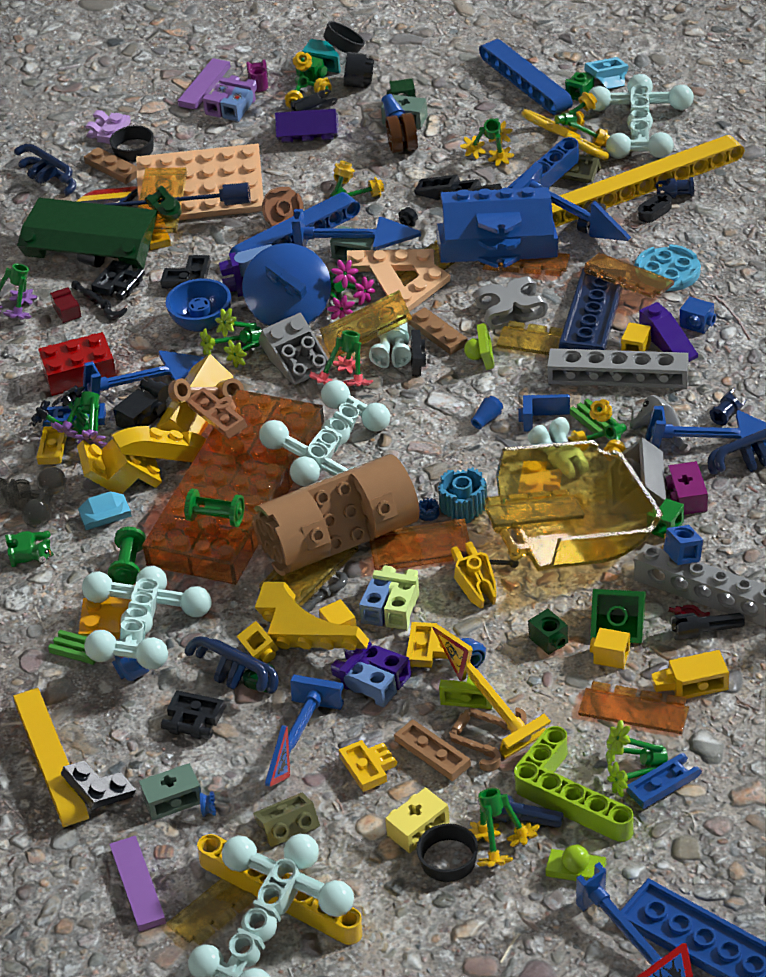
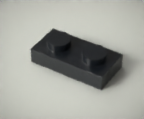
[410,330,426,376]

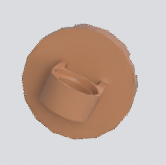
[262,187,303,226]

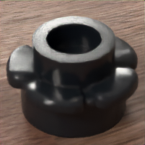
[398,207,418,227]

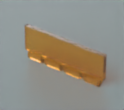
[480,253,570,276]
[584,253,674,299]
[578,681,689,735]

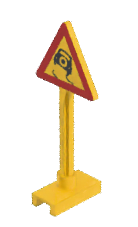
[432,624,551,760]

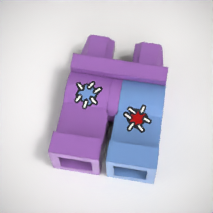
[202,75,257,122]

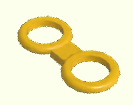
[521,109,609,160]

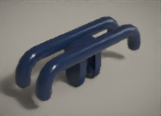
[14,144,77,196]
[707,429,766,475]
[184,636,279,694]

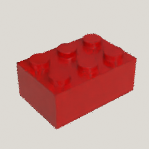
[38,332,117,396]

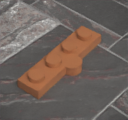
[186,387,248,439]

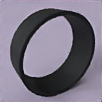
[323,21,365,54]
[110,125,154,162]
[417,823,478,882]

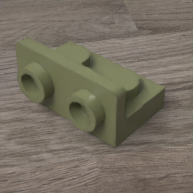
[561,154,601,184]
[253,792,320,847]

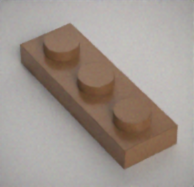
[83,147,137,184]
[408,308,468,355]
[394,719,471,782]

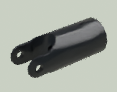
[290,89,337,111]

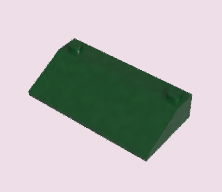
[17,197,158,270]

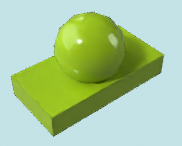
[464,323,495,370]
[545,845,607,881]

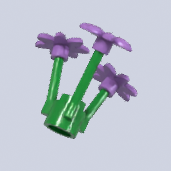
[0,263,38,320]
[51,391,107,448]

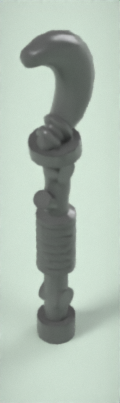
[301,571,348,613]

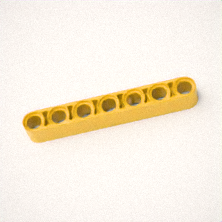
[13,687,89,828]
[197,834,362,945]

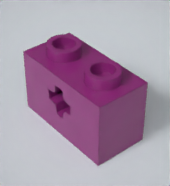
[665,461,708,515]

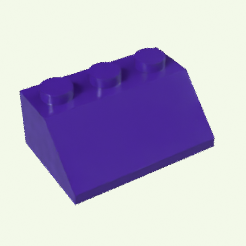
[275,109,338,143]

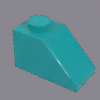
[302,39,341,73]

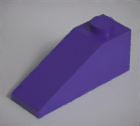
[639,302,698,362]

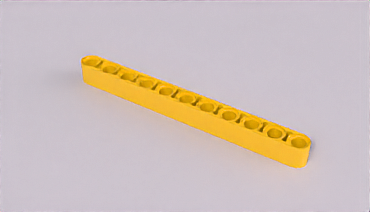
[552,135,745,227]

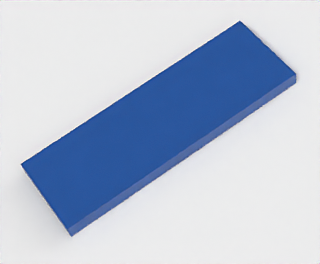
[620,878,766,977]

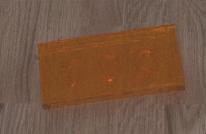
[369,518,470,571]

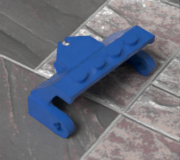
[436,187,558,268]

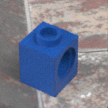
[680,296,716,334]
[664,525,703,565]

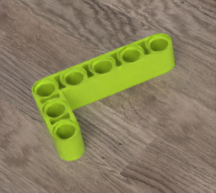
[514,726,634,842]

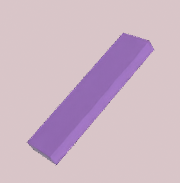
[178,58,231,110]
[110,835,166,932]

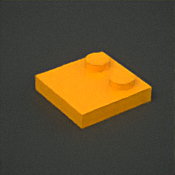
[78,597,131,639]

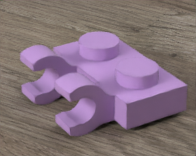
[85,110,131,144]

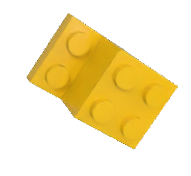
[77,439,162,494]

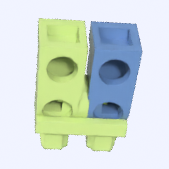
[359,565,419,630]

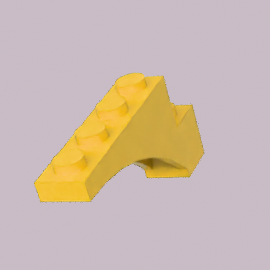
[255,582,369,650]

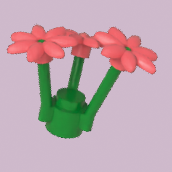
[309,330,373,387]

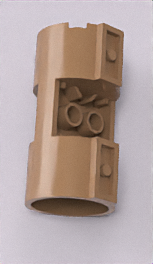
[252,454,419,576]

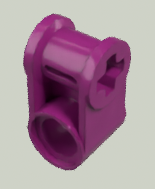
[246,59,269,92]

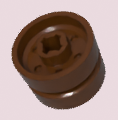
[385,113,418,154]

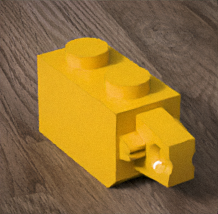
[651,650,729,700]

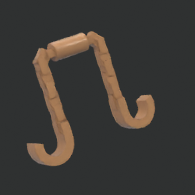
[449,707,527,772]

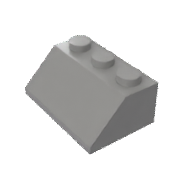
[608,437,666,515]

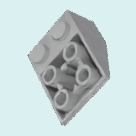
[258,312,334,386]

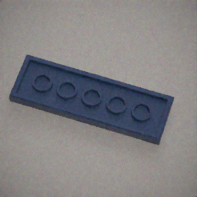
[559,268,626,350]

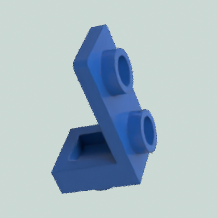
[518,394,570,432]

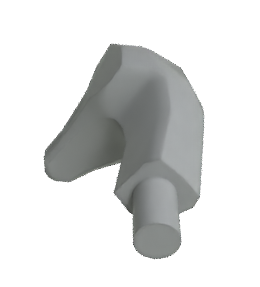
[630,395,688,450]

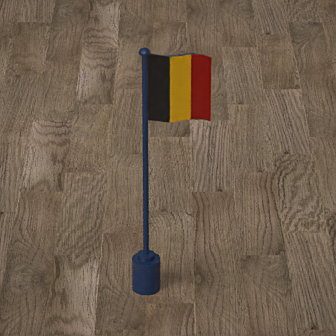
[77,182,251,206]

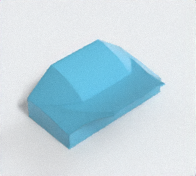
[584,57,629,89]
[78,491,132,530]

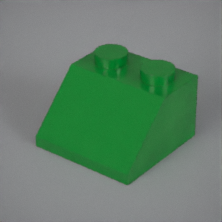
[590,589,646,643]

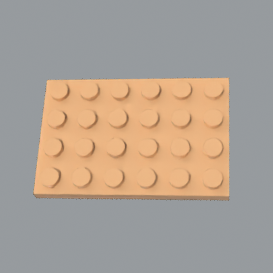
[136,143,264,222]

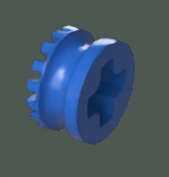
[418,498,440,521]
[200,791,216,817]

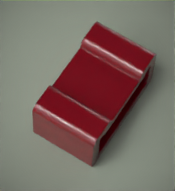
[50,287,82,323]

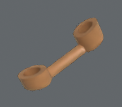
[168,378,244,403]

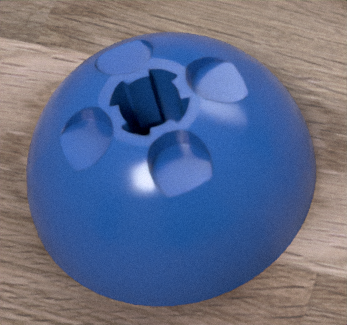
[165,279,231,332]

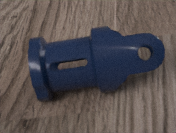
[655,177,694,198]
[709,388,747,426]

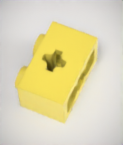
[385,787,450,854]

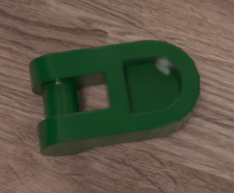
[145,185,182,221]

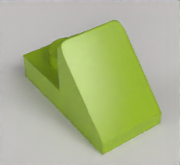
[439,677,493,710]

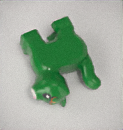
[5,531,54,568]

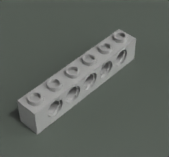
[548,348,689,388]
[634,543,766,627]

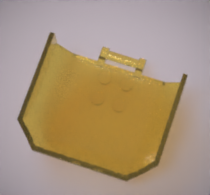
[492,440,663,571]

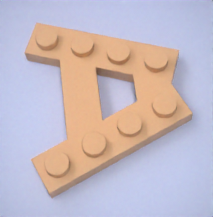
[347,249,451,323]

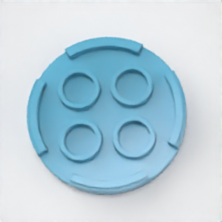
[635,244,701,291]

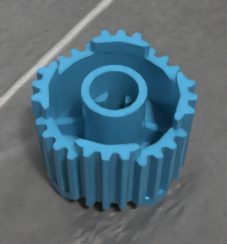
[438,467,488,524]

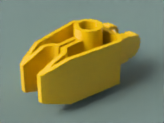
[451,541,497,609]

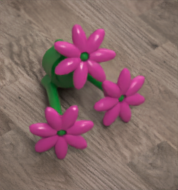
[327,260,376,322]

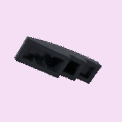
[414,174,502,200]

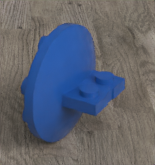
[242,243,331,326]

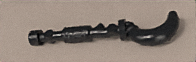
[71,280,127,320]

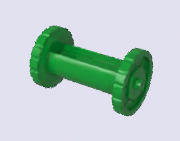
[184,488,245,527]
[107,526,147,585]

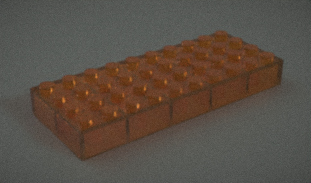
[142,389,325,585]

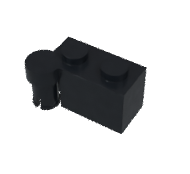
[113,377,169,429]

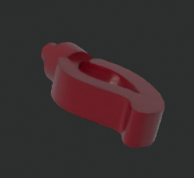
[668,605,710,617]

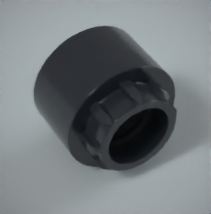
[343,52,374,88]

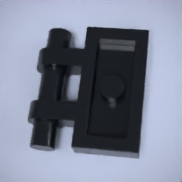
[91,260,145,301]
[161,690,226,740]

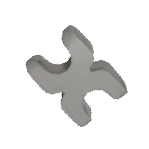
[474,277,548,329]

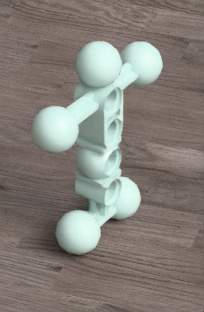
[588,74,694,159]
[259,380,390,487]
[82,566,212,670]
[188,833,354,977]

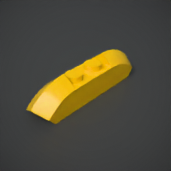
[111,426,213,463]

